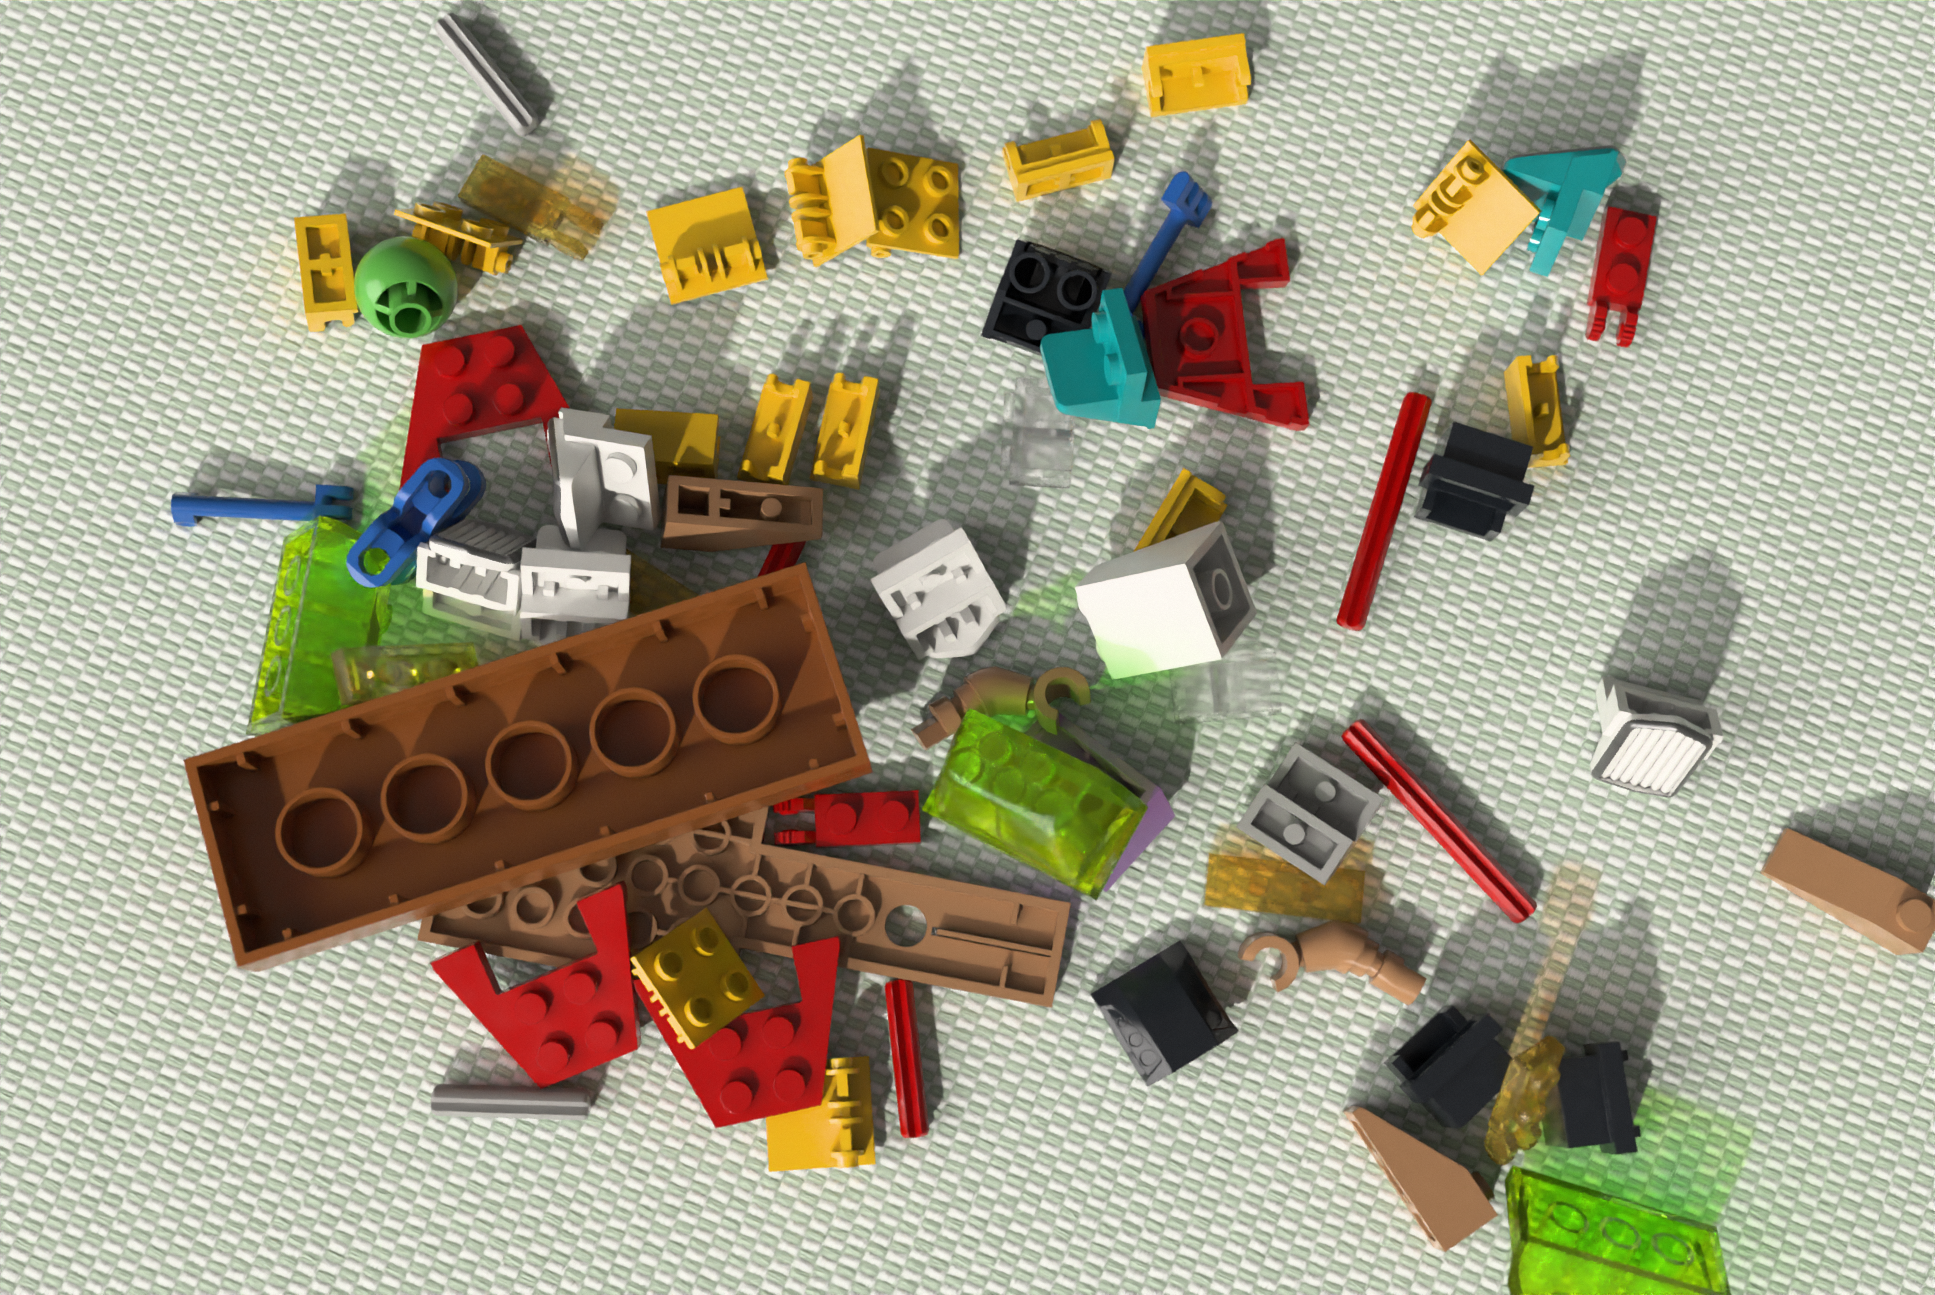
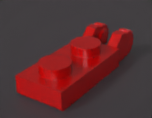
[1585,206,1657,348]
[773,790,921,849]

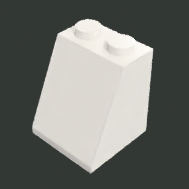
[1075,521,1257,680]

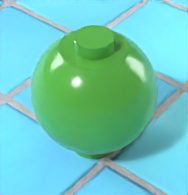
[354,236,458,339]

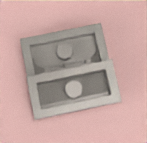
[1236,742,1385,885]

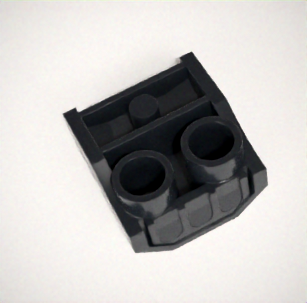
[981,238,1112,357]
[1090,941,1239,1087]

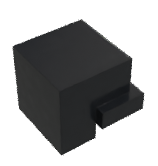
[1414,422,1535,542]
[1384,1005,1523,1129]
[1532,1041,1641,1155]

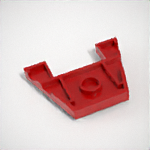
[1140,238,1310,431]
[399,325,570,494]
[431,880,642,1089]
[633,935,840,1128]

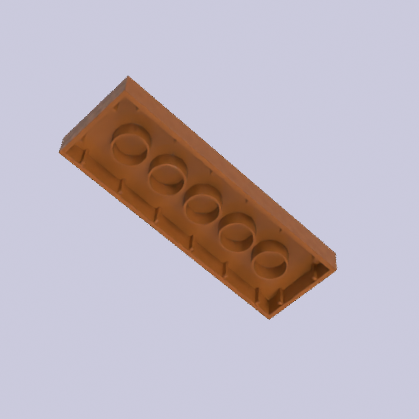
[183,562,873,972]

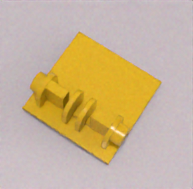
[784,135,880,267]
[1411,139,1542,275]
[866,147,959,259]
[646,186,768,305]
[394,201,523,276]
[630,908,765,1049]
[766,1056,876,1172]

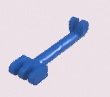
[1123,171,1213,339]
[171,484,354,540]

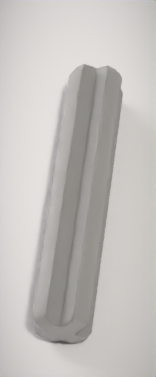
[434,13,540,136]
[431,1084,591,1120]

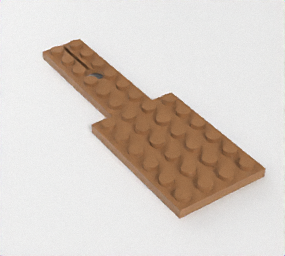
[417,806,1071,1008]

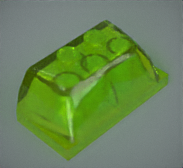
[246,515,393,737]
[921,708,1148,901]
[1504,1165,1731,1295]

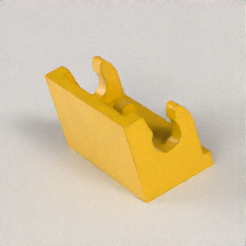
[1142,33,1251,117]
[1002,119,1115,202]
[294,213,358,332]
[1504,355,1571,468]
[810,373,880,490]
[737,374,813,485]
[614,408,721,484]
[1133,468,1228,552]

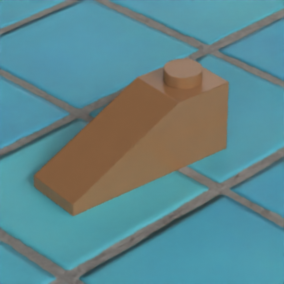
[660,475,823,552]
[1760,828,1935,955]
[1343,1105,1498,1252]

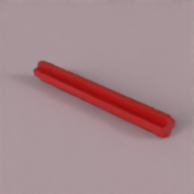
[1336,392,1432,631]
[1341,718,1537,924]

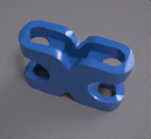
[346,458,486,588]

